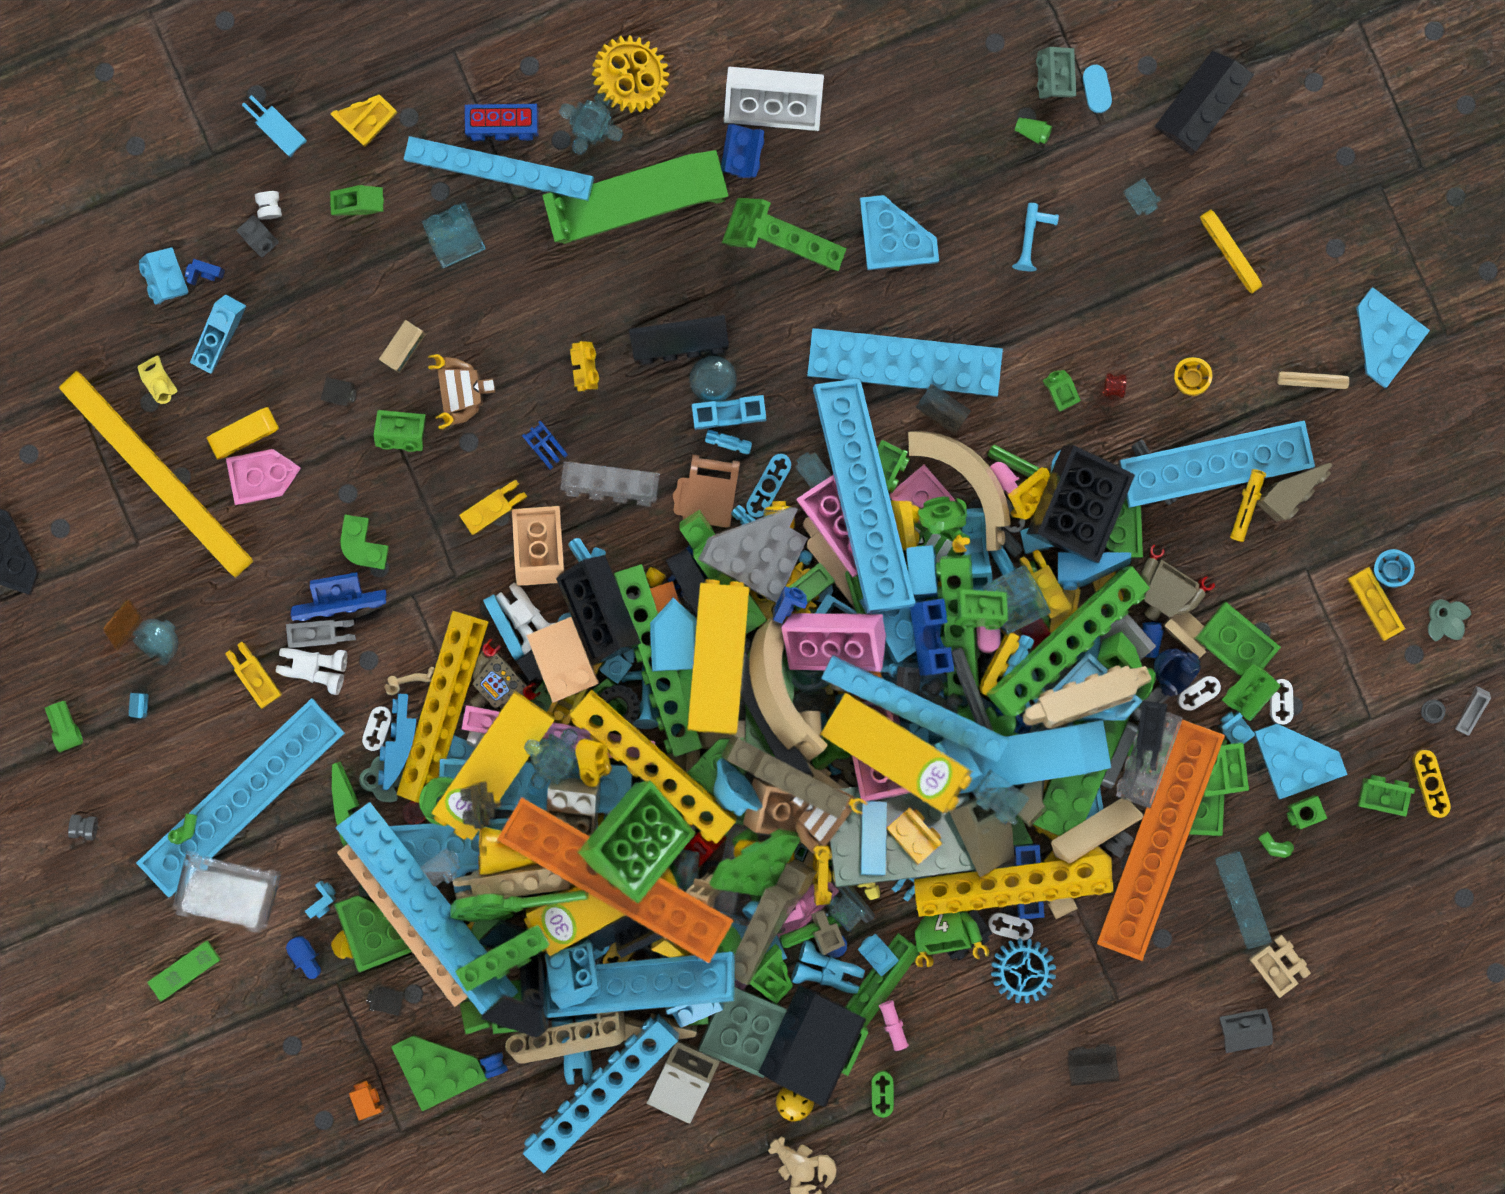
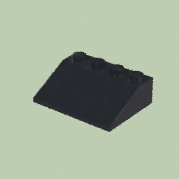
[1026,445,1135,563]
[758,985,866,1107]

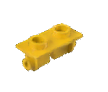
[570,341,599,392]

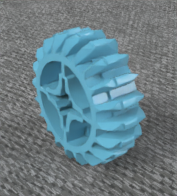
[991,938,1056,1003]

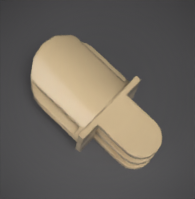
[686,873,723,907]

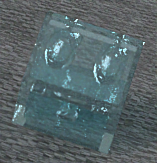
[422,202,486,269]
[982,565,1051,634]

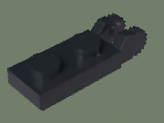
[1135,701,1168,771]

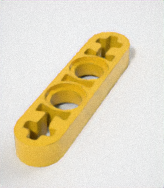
[1200,210,1262,293]

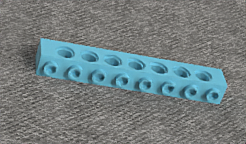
[523,1014,679,1173]

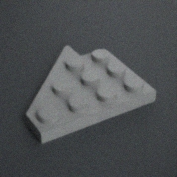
[698,507,808,603]

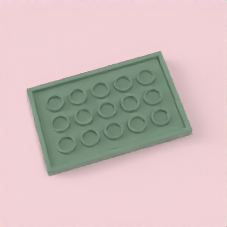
[829,787,976,888]

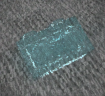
[973,769,1029,825]

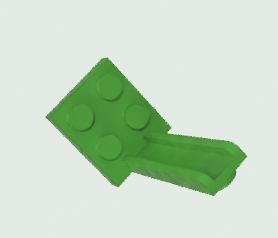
[722,198,847,271]

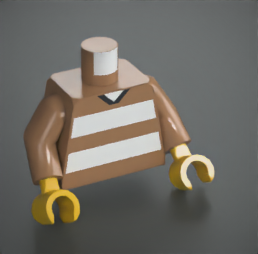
[428,354,495,429]
[790,789,867,863]

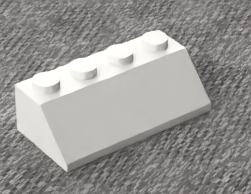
[724,67,824,131]

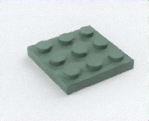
[697,986,787,1078]

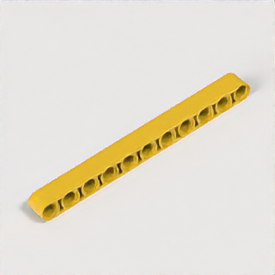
[59,371,253,578]

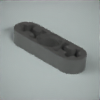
[1101,721,1138,789]

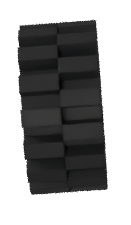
[596,685,640,724]

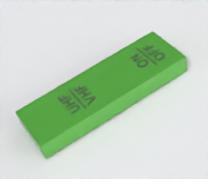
[147,940,221,1002]

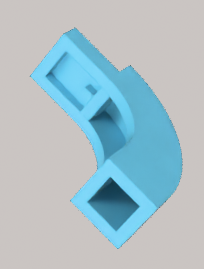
[961,508,993,591]

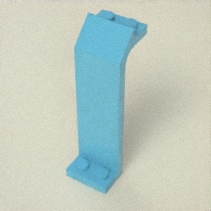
[959,720,1111,794]

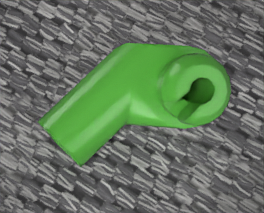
[168,813,198,844]
[1258,831,1294,858]

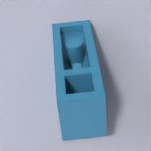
[1058,552,1131,590]

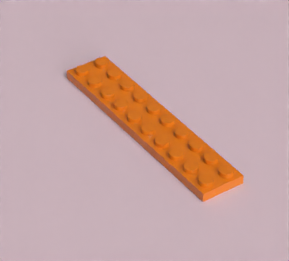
[1097,718,1225,961]
[497,798,734,963]

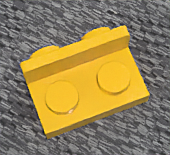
[1008,467,1050,519]
[886,807,942,865]

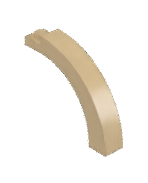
[908,431,1011,551]
[749,616,828,761]

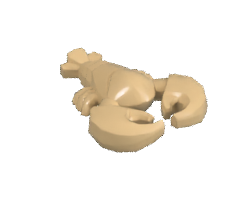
[768,1136,837,1194]

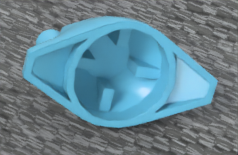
[713,758,762,816]

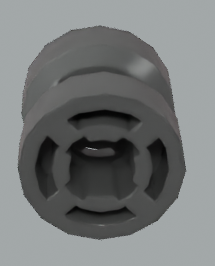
[68,814,98,841]
[1101,831,1135,859]

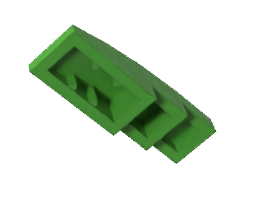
[332,762,360,847]

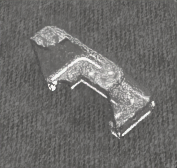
[172,850,281,933]

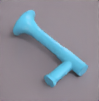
[1012,203,1059,271]
[621,661,658,729]

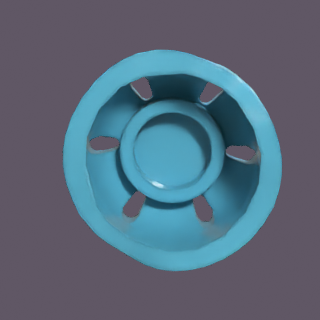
[1374,549,1415,588]

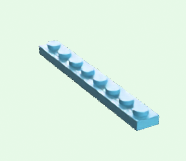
[404,136,594,201]
[821,655,1009,762]

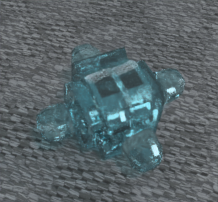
[559,92,624,155]
[524,728,580,789]

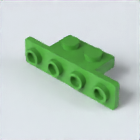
[456,925,550,991]

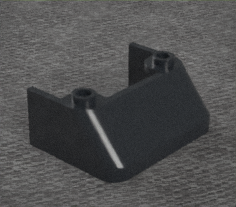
[479,919,548,1038]

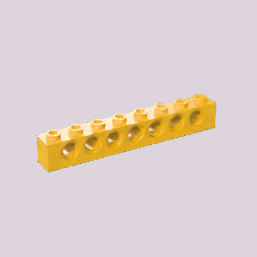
[396,611,488,803]
[570,689,737,844]
[914,854,1112,917]

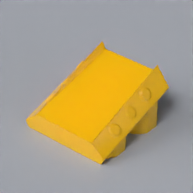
[891,501,920,551]

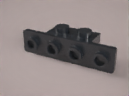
[587,915,663,958]

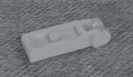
[286,620,356,648]

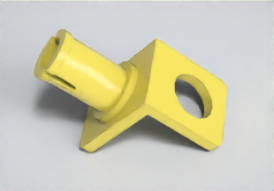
[137,356,177,404]

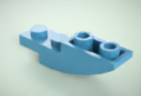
[378,694,416,790]

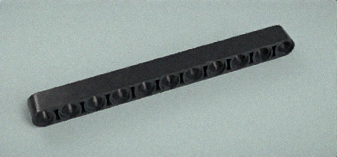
[666,548,814,777]

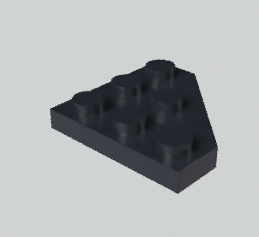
[0,509,39,595]

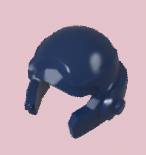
[1153,648,1201,697]

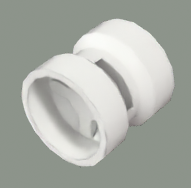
[255,191,282,220]

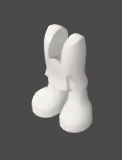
[495,582,555,656]
[276,648,347,695]

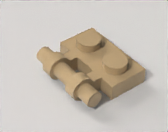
[1249,934,1311,998]

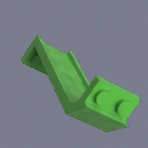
[543,150,728,244]

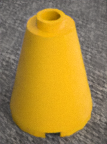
[478,827,537,875]

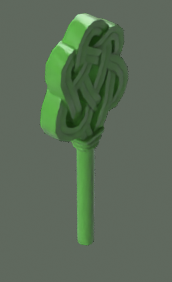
[450,890,589,922]

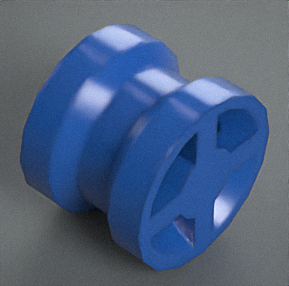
[480,1052,508,1078]

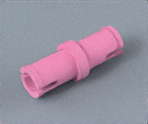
[879,1000,909,1051]

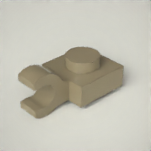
[811,910,845,955]

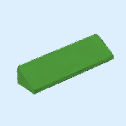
[845,933,919,1027]

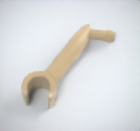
[384,667,435,695]

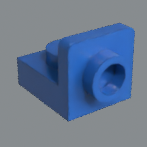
[185,259,225,286]
[773,586,807,624]

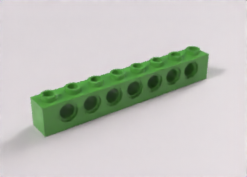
[936,555,980,722]
[614,564,702,758]
[986,566,1150,716]

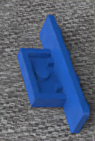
[291,572,387,621]

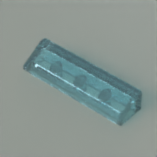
[1215,851,1272,949]

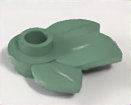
[1428,599,1471,642]
[359,756,404,802]

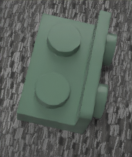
[1036,47,1076,99]

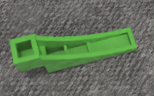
[680,509,767,633]

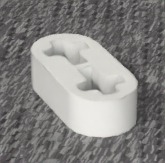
[1177,676,1221,710]
[1270,679,1294,725]
[362,706,393,751]
[988,912,1033,941]

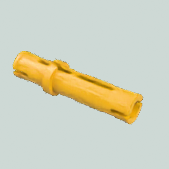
[1230,469,1266,542]

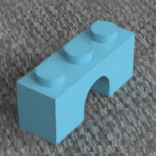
[692,395,766,430]

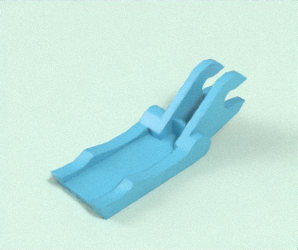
[242,95,307,157]

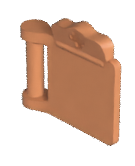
[673,454,740,527]

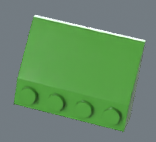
[578,781,695,903]

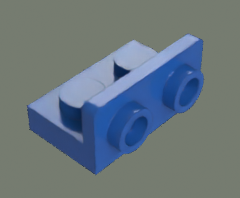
[721,124,764,178]

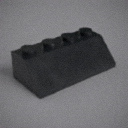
[1154,51,1254,155]
[629,315,729,366]
[556,555,641,666]

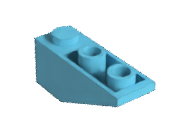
[190,295,246,374]

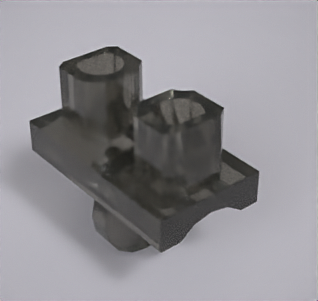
[917,678,963,714]
[793,689,836,714]
[460,781,502,829]

